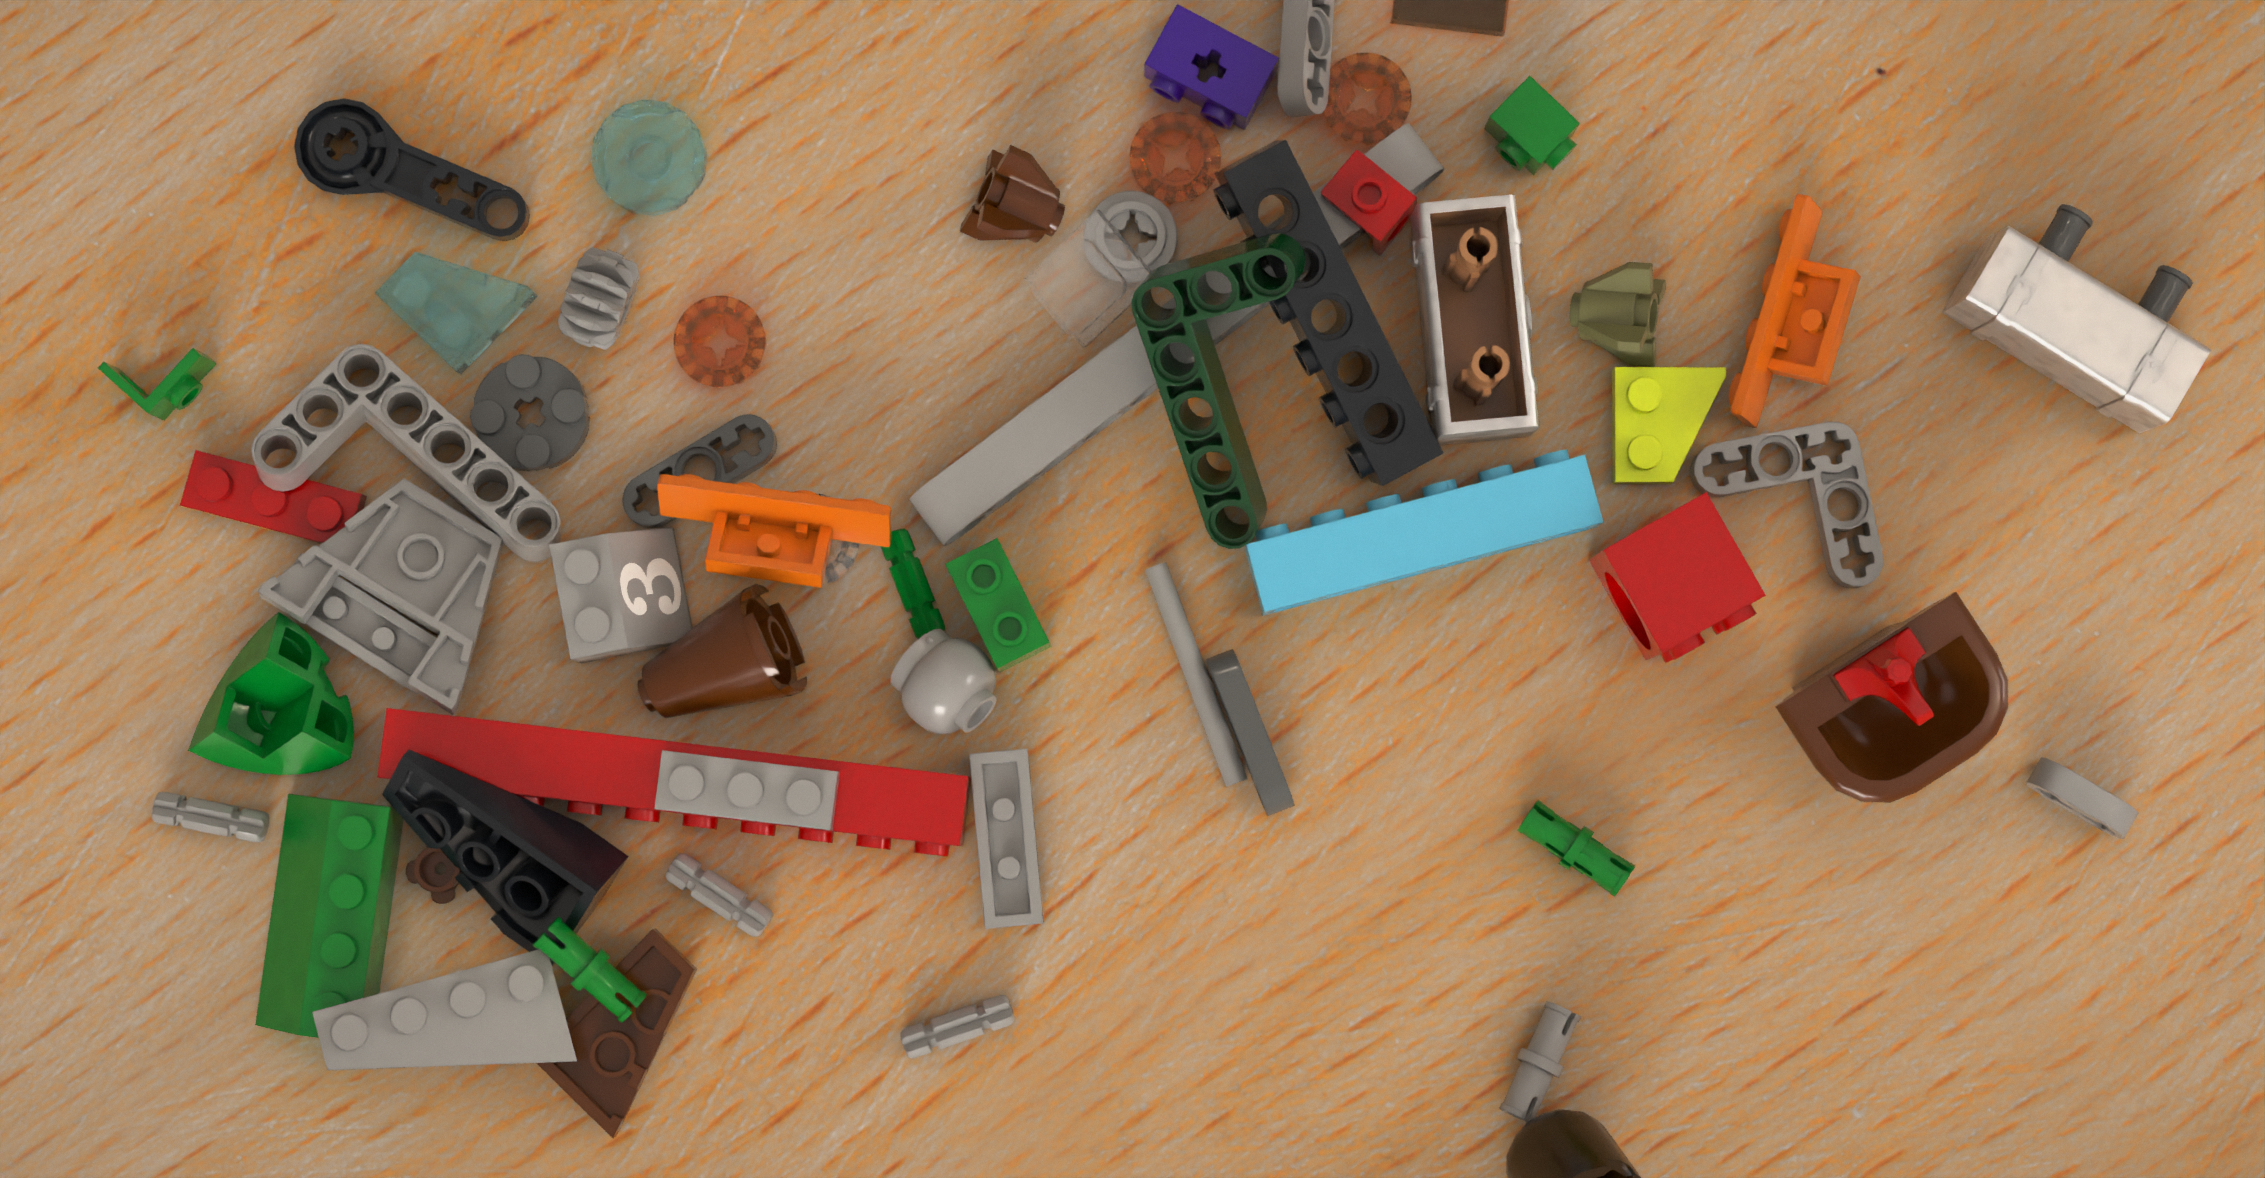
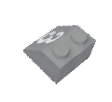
[549,527,693,663]

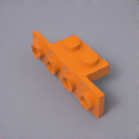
[1729,194,1861,428]
[657,474,892,588]

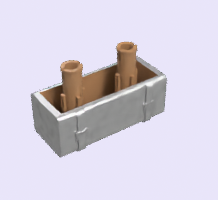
[1411,195,1539,445]

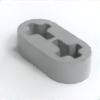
[2026,757,2139,839]

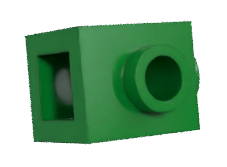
[1484,75,1580,175]

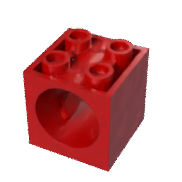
[1589,492,1766,663]

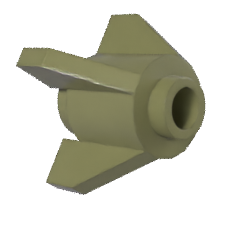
[1569,262,1666,367]

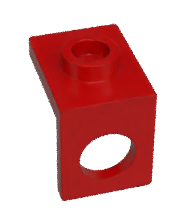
[1321,150,1417,256]

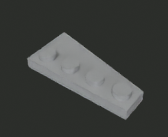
[312,949,577,1070]

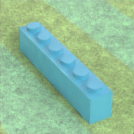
[1245,449,1603,616]

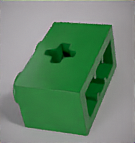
[945,538,1052,672]

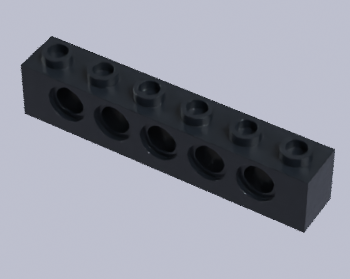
[1213,140,1444,486]

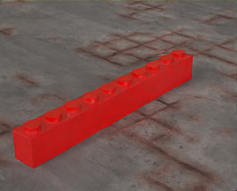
[377,708,971,857]

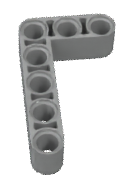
[251,344,561,562]

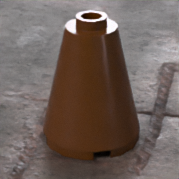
[637,584,807,718]

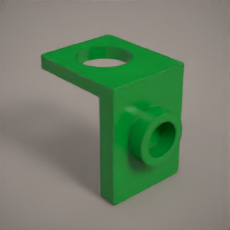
[98,348,216,421]

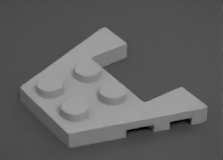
[258,479,503,715]

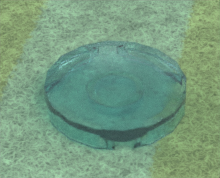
[591,100,708,216]

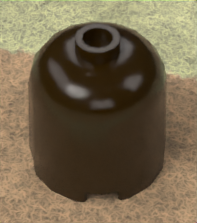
[1506,1109,1641,1178]

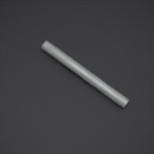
[1145,562,1247,787]

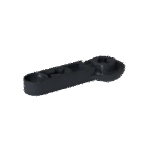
[294,98,530,241]

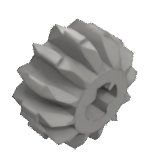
[558,247,640,350]

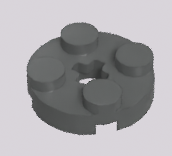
[470,354,590,471]

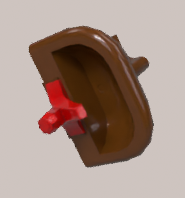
[1775,592,2008,803]

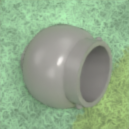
[891,629,997,734]

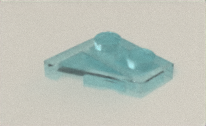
[375,252,538,375]

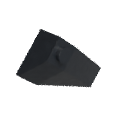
[382,750,629,966]

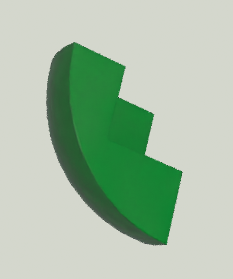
[188,612,354,775]

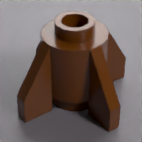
[960,145,1065,243]

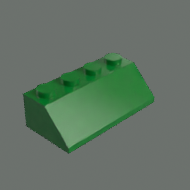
[255,794,404,1038]

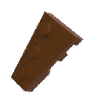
[537,928,697,1138]

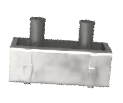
[1942,204,2211,433]

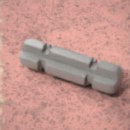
[152,792,269,842]
[665,853,773,937]
[901,995,1015,1059]

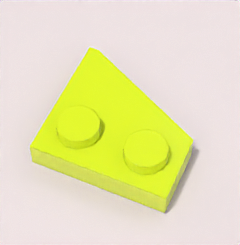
[1612,367,1726,484]

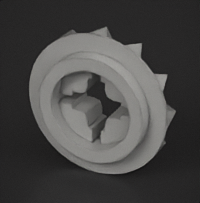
[1085,191,1177,284]

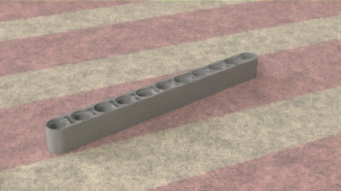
[909,123,1444,546]

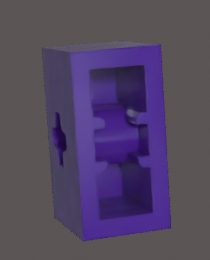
[1144,4,1279,130]

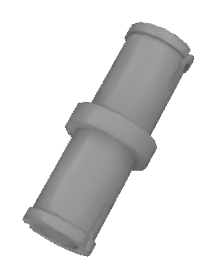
[1499,1001,1581,1122]

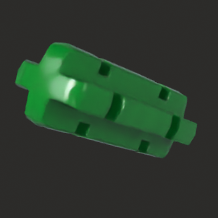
[880,528,945,639]

